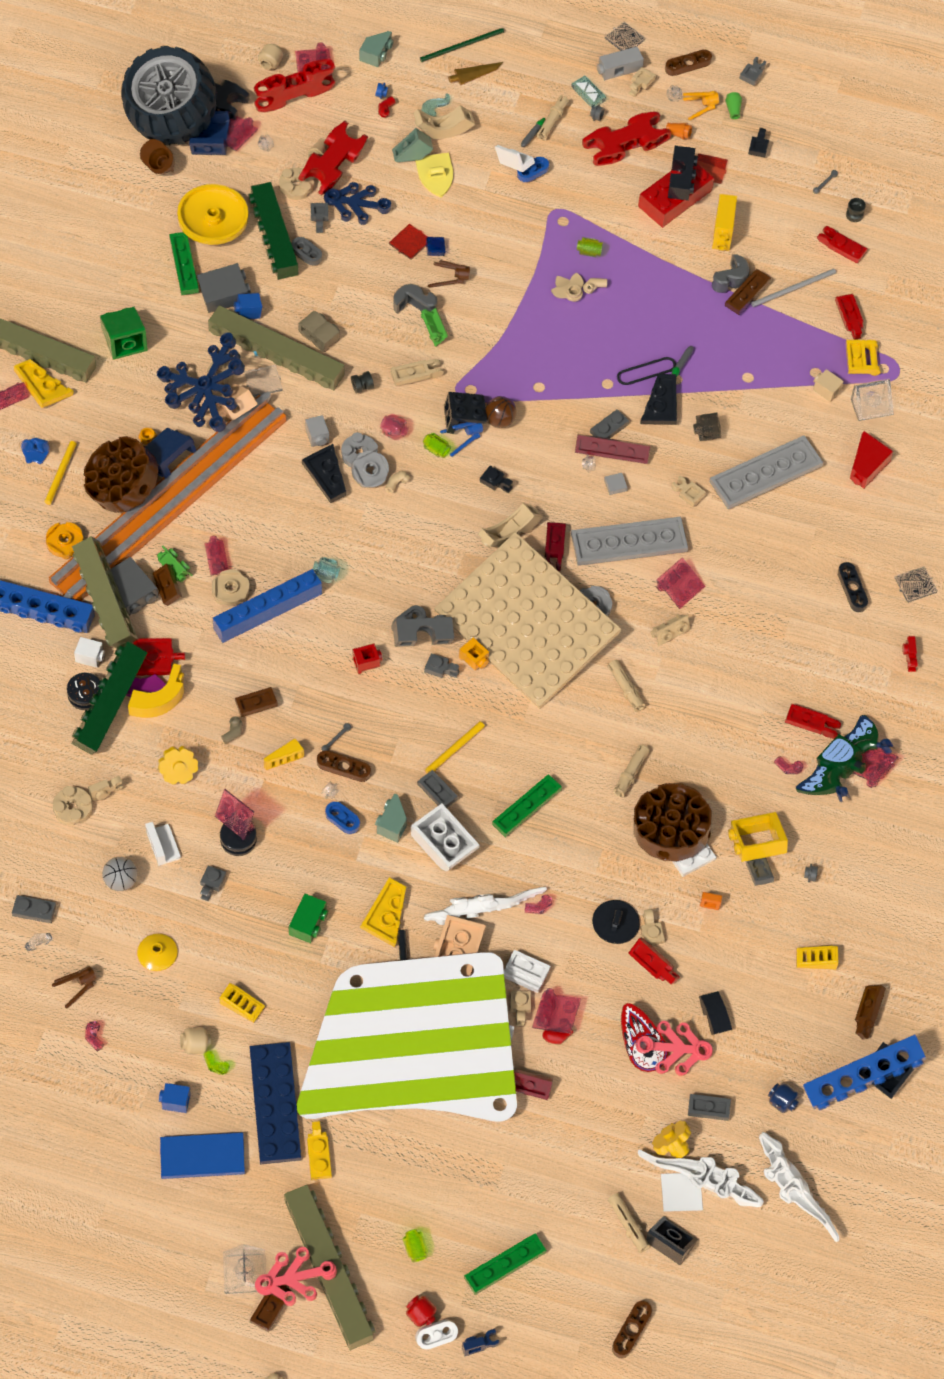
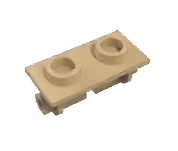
[651,614,690,646]

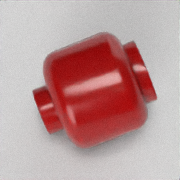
[405,1295,437,1327]

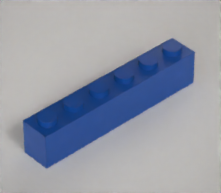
[213,569,322,643]

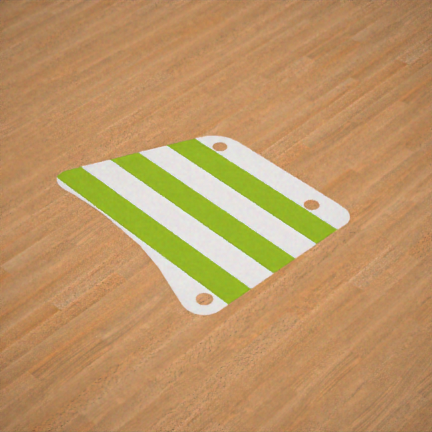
[297,953,517,1122]

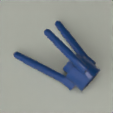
[440,422,483,457]

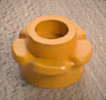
[139,427,157,445]

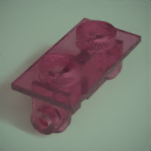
[0,382,29,410]
[204,536,229,576]

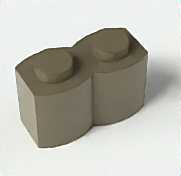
[298,311,340,352]

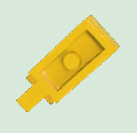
[307,1121,332,1180]

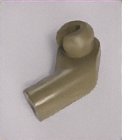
[221,716,243,744]

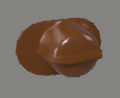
[140,139,175,174]

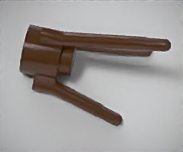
[428,260,470,288]
[52,966,97,1009]

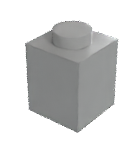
[305,415,329,447]

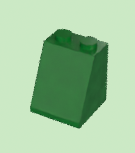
[100,306,148,360]

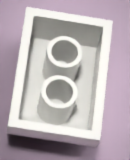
[411,803,480,871]

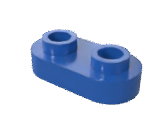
[517,157,549,182]
[325,802,360,834]

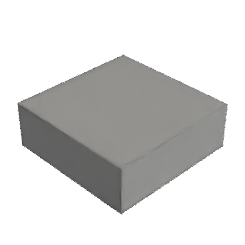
[604,473,628,495]

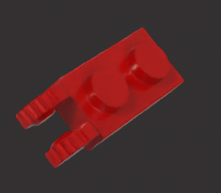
[817,226,868,264]
[785,704,841,739]

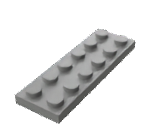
[709,435,823,509]
[571,517,688,566]

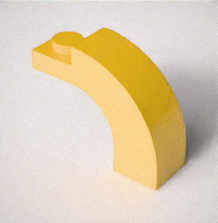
[128,664,184,718]

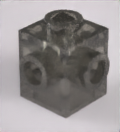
[693,412,721,441]

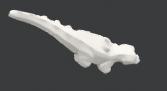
[423,887,547,925]
[759,1132,839,1242]
[638,1150,764,1207]

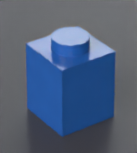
[234,293,262,319]
[159,1083,191,1113]

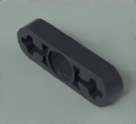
[838,562,868,612]

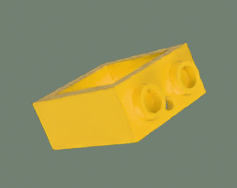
[712,194,737,251]
[728,812,788,862]

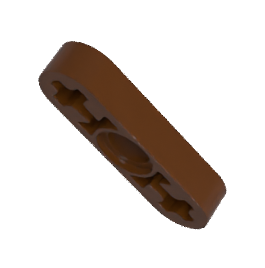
[665,49,712,76]
[317,751,371,782]
[612,1301,652,1358]

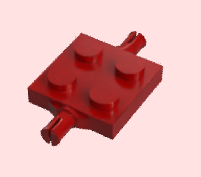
[133,638,185,676]

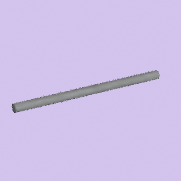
[751,269,836,307]

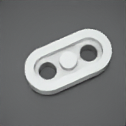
[415,1319,458,1349]

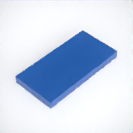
[160,1133,245,1179]

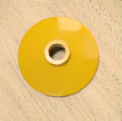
[137,934,178,971]

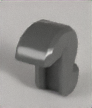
[712,254,750,293]
[393,284,437,314]

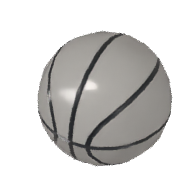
[102,857,137,891]

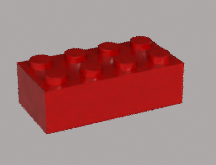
[638,164,714,228]

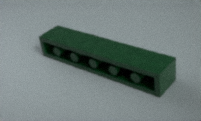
[248,182,298,280]
[71,641,147,755]

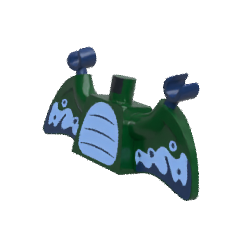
[796,715,893,802]

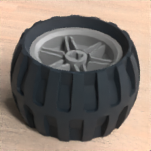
[121,46,217,146]

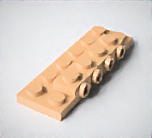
[430,915,486,977]

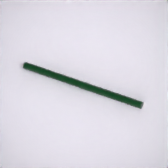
[420,28,504,62]

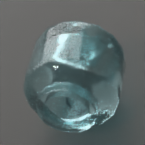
[313,557,341,584]

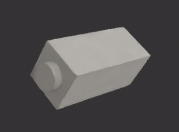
[597,47,644,81]

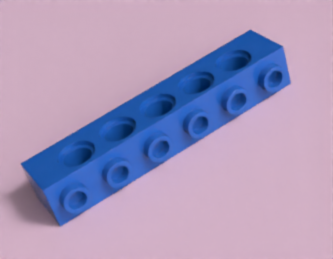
[0,580,95,633]
[803,1035,926,1111]

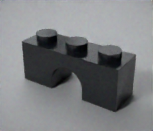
[668,145,698,201]

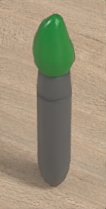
[521,118,546,147]
[671,346,694,377]

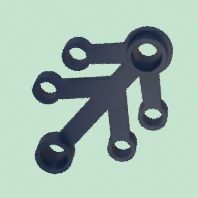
[324,182,391,225]

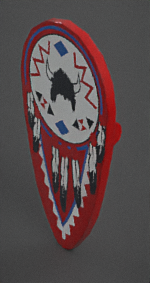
[621,1003,668,1072]

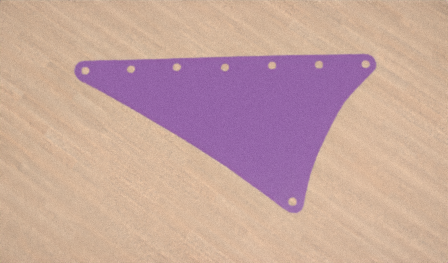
[455,209,900,403]

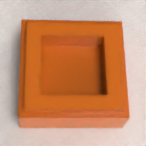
[700,892,722,910]

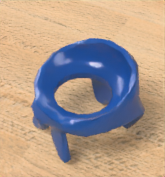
[21,438,50,464]

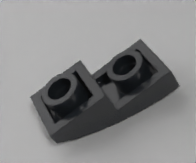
[699,991,732,1035]

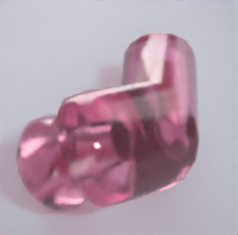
[774,756,804,775]
[524,895,552,914]
[85,1021,104,1052]

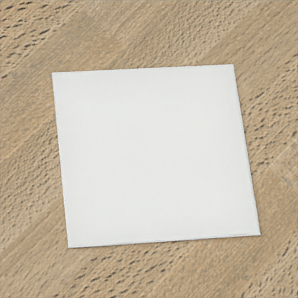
[661,1173,703,1212]

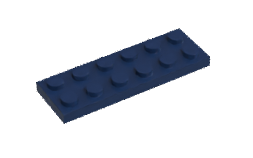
[249,1042,301,1165]

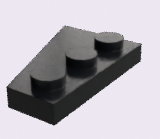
[640,374,677,425]
[302,444,346,503]

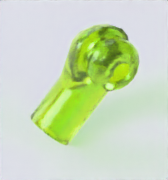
[203,1051,230,1075]

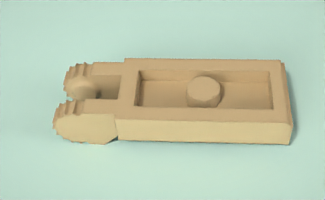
[391,359,444,386]

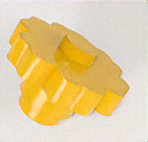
[158,746,198,785]
[652,1121,691,1158]

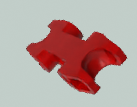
[254,59,335,112]
[582,111,671,166]
[298,121,368,195]

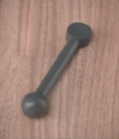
[813,170,838,194]
[321,723,351,751]

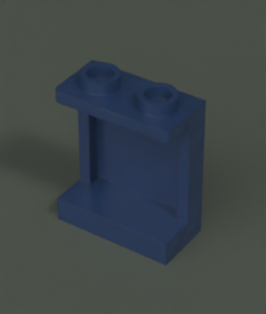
[189,111,231,155]
[145,428,197,479]

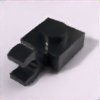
[748,128,769,158]
[480,466,513,493]

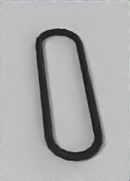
[617,357,676,385]

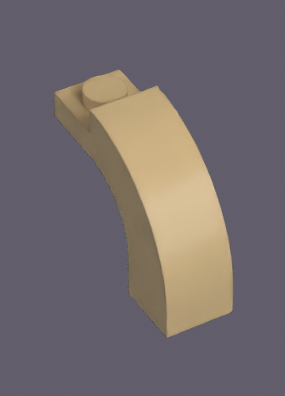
[413,105,475,139]

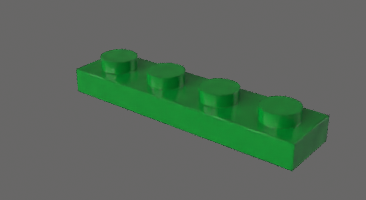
[169,232,199,295]
[492,774,562,838]
[464,1233,547,1295]

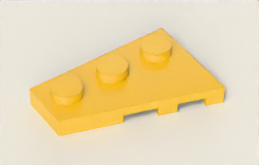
[14,359,74,408]
[360,877,406,947]

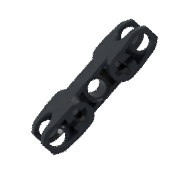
[215,80,250,120]

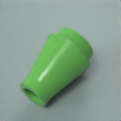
[725,92,742,119]

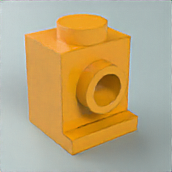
[459,637,489,670]

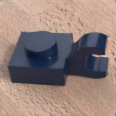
[462,1329,500,1357]

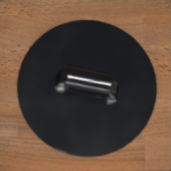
[592,900,640,944]

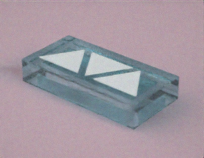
[571,75,606,108]

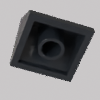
[860,1042,916,1099]
[646,1216,698,1265]

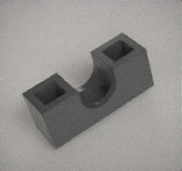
[393,615,454,647]

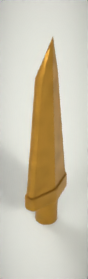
[448,62,503,85]

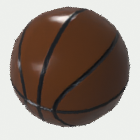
[485,396,517,428]

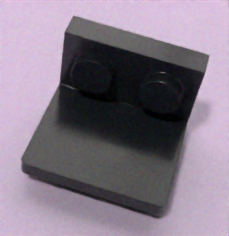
[444,391,487,434]

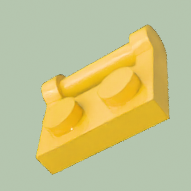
[845,340,881,376]

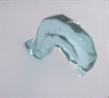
[421,93,450,117]

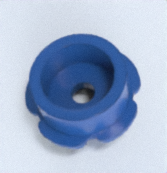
[375,82,388,99]

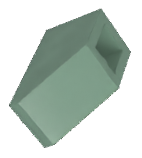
[359,31,394,67]
[375,793,407,843]

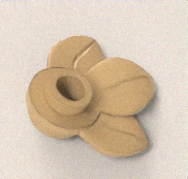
[551,273,584,302]

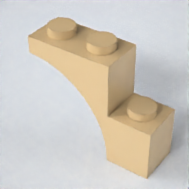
[478,503,543,548]

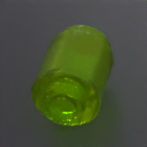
[576,237,603,257]
[423,433,451,458]
[402,1229,428,1262]

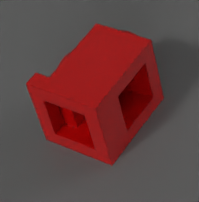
[352,643,383,674]

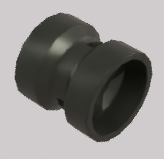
[846,198,866,222]
[351,371,374,394]

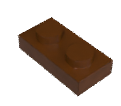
[153,563,182,606]
[235,687,278,717]

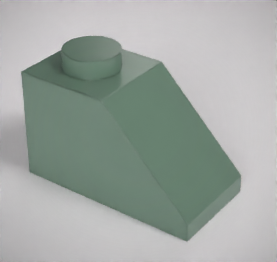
[392,128,433,162]

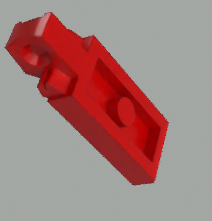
[835,294,863,340]
[628,937,680,985]

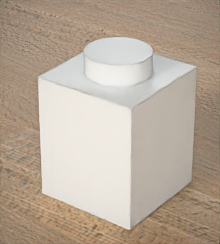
[74,637,105,668]

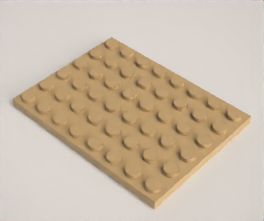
[434,532,621,709]

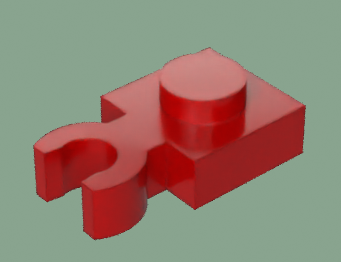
[902,636,918,672]

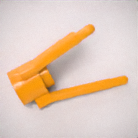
[683,91,719,120]

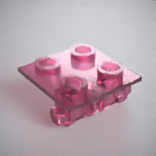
[295,42,332,75]
[226,113,258,151]
[656,557,705,609]
[852,748,898,788]
[215,789,255,839]
[532,988,581,1034]

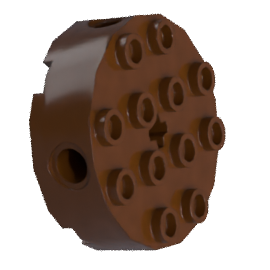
[83,436,158,513]
[634,783,712,862]

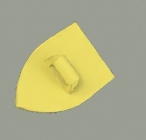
[415,152,453,198]

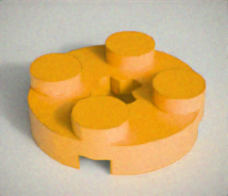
[46,522,84,559]

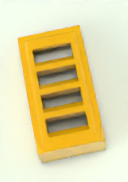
[264,739,304,770]
[796,946,838,970]
[219,983,265,1023]

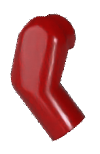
[378,96,396,118]
[542,1025,573,1045]

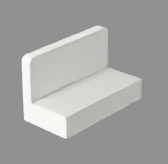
[495,145,535,172]
[145,822,181,866]

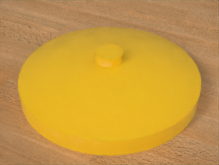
[177,184,248,245]

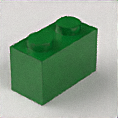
[288,893,329,944]

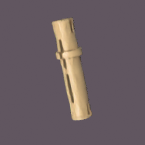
[537,95,569,141]
[608,660,646,712]
[613,745,650,797]
[608,1193,650,1253]

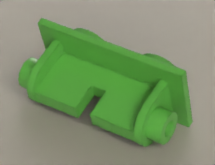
[421,308,448,347]
[157,546,193,582]

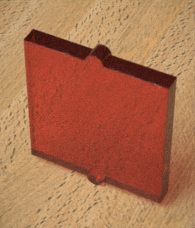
[697,153,728,184]
[389,224,431,260]

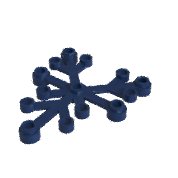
[157,332,245,432]

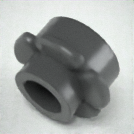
[590,105,604,121]
[804,863,818,883]

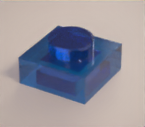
[426,237,446,256]

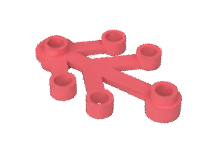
[635,1021,713,1076]
[255,1247,337,1306]

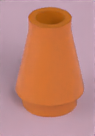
[666,123,692,140]

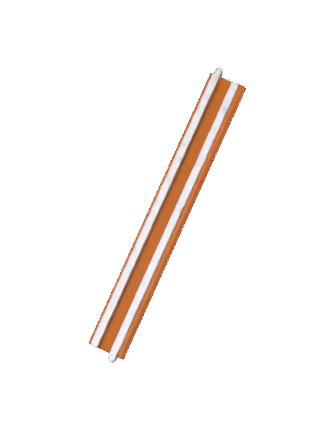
[49,392,286,602]

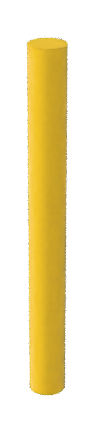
[44,441,77,505]
[425,721,485,773]

